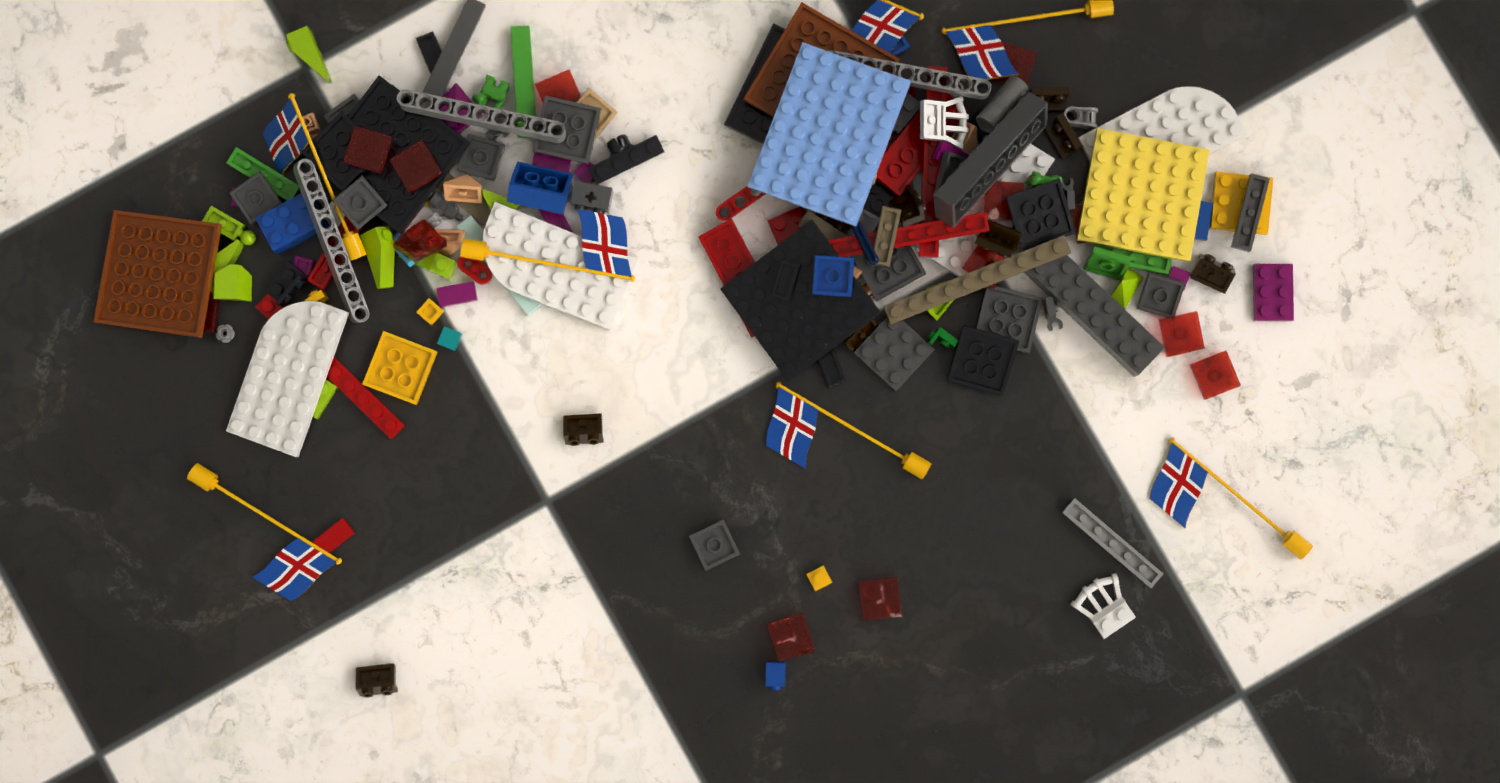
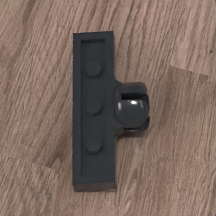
[588,134,665,185]

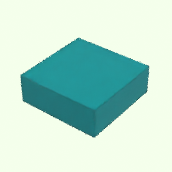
[437,326,462,351]

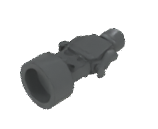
[428,192,463,221]

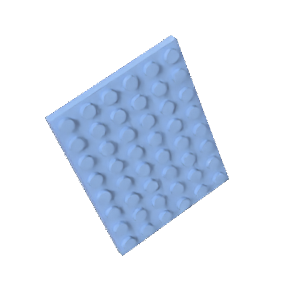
[748,42,911,227]

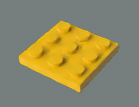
[1210,171,1273,235]
[362,331,438,405]

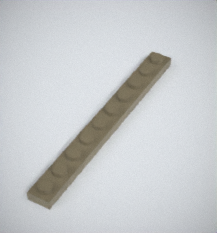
[884,235,1071,324]

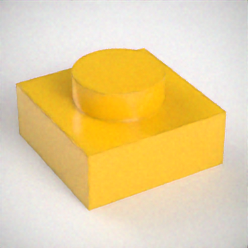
[305,290,329,303]
[416,298,444,325]
[806,565,832,591]

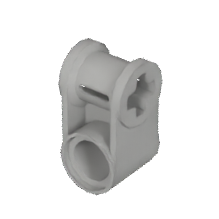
[1063,106,1098,130]

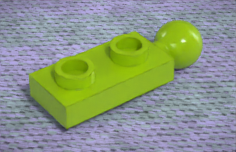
[202,206,256,245]

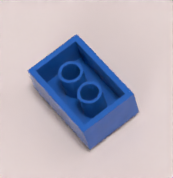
[507,161,573,214]
[255,193,328,255]

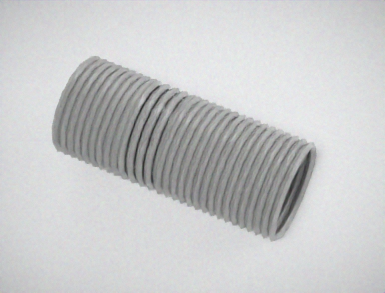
[976,76,1029,133]

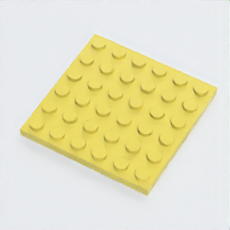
[1076,128,1210,262]

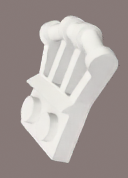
[920,96,969,151]
[1070,573,1136,639]

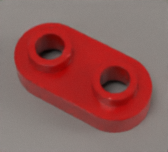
[457,257,493,285]

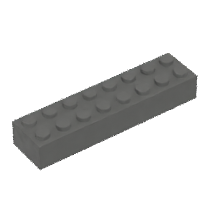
[933,92,1048,228]
[1024,255,1165,377]

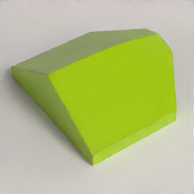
[213,264,252,302]

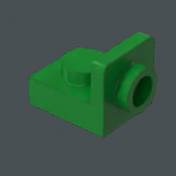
[928,327,959,349]

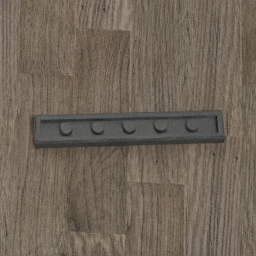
[422,0,486,97]

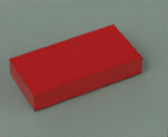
[312,518,356,553]

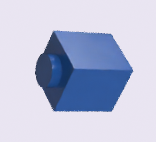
[765,661,786,690]

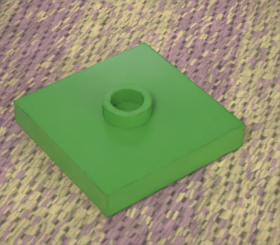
[1083,246,1132,280]

